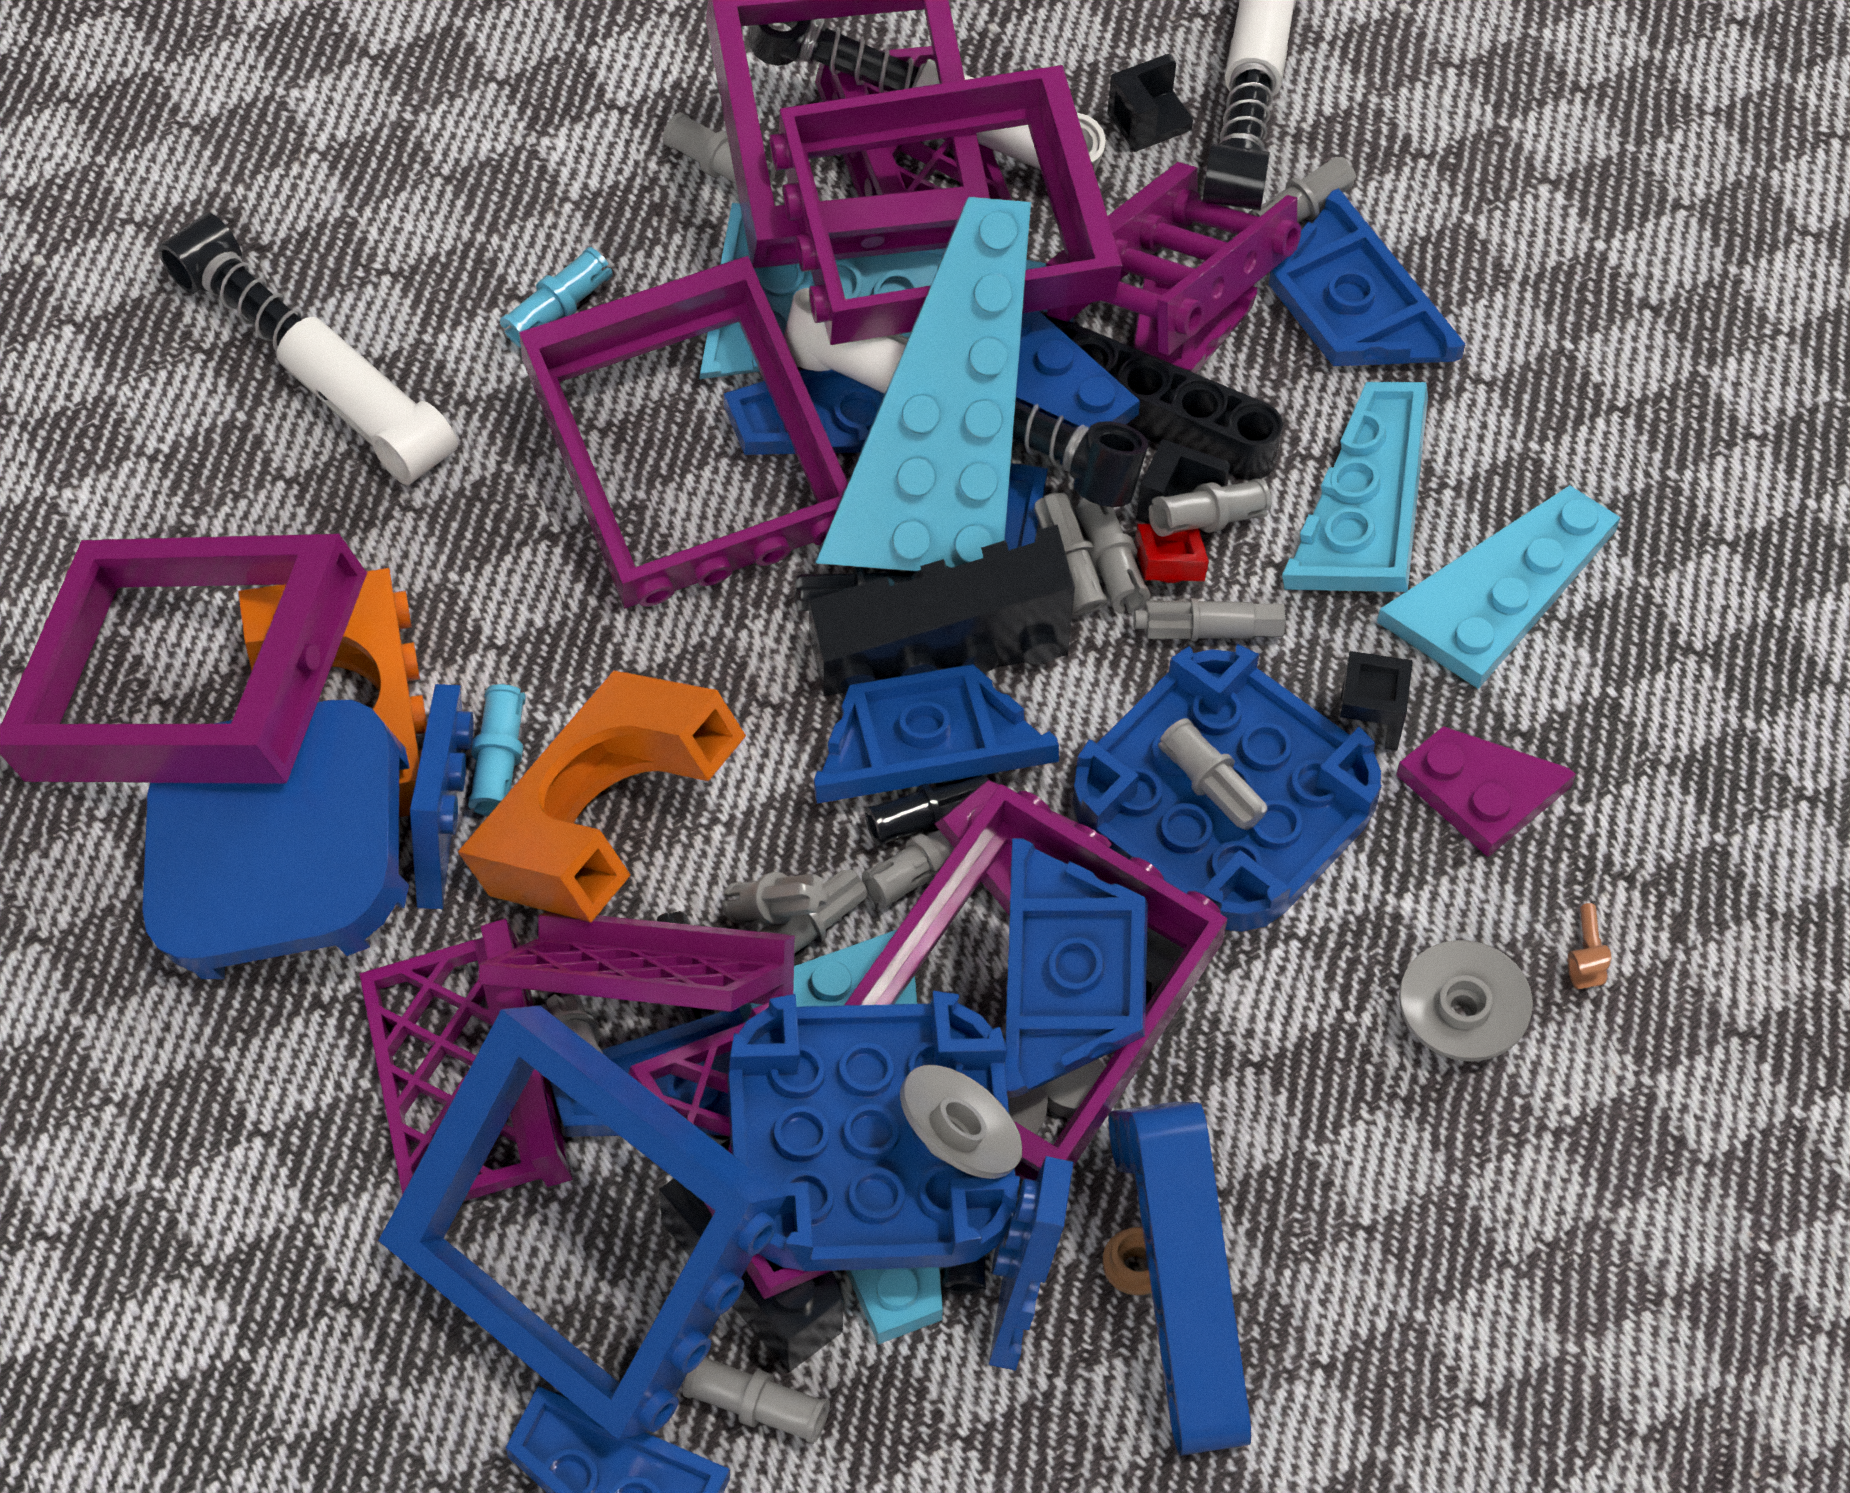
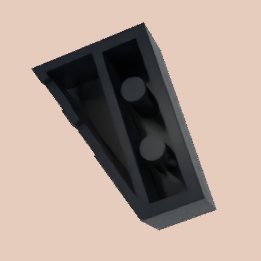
[659,1138,844,1373]

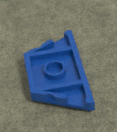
[1268,188,1465,366]
[814,664,1059,804]
[1005,838,1148,1097]

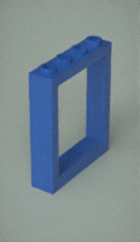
[378,1006,786,1440]

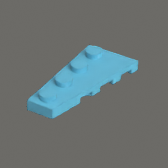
[1377,485,1621,689]

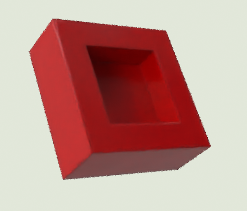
[1134,524,1209,583]

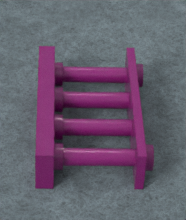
[1046,162,1301,355]

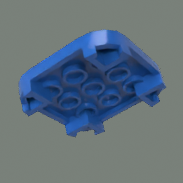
[1072,644,1382,932]
[142,700,410,979]
[727,991,1020,1271]

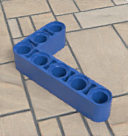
[1108,1101,1251,1456]

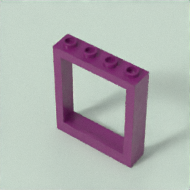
[706,0,990,268]
[770,65,1122,345]
[519,256,848,609]
[0,534,367,783]
[845,784,1228,1180]

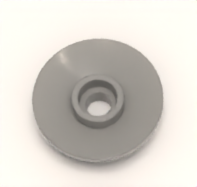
[1399,940,1533,1061]
[900,1065,1022,1179]

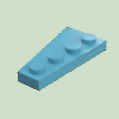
[1282,382,1428,592]

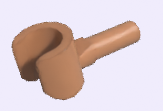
[1567,903,1612,989]

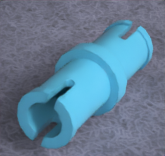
[500,247,613,348]
[468,684,526,816]

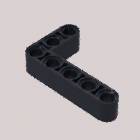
[1011,311,1283,480]

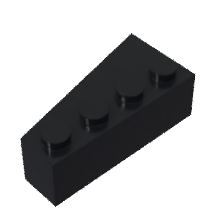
[809,524,1075,696]

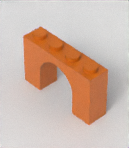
[238,568,427,817]
[458,670,746,923]

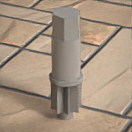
[1133,598,1286,642]

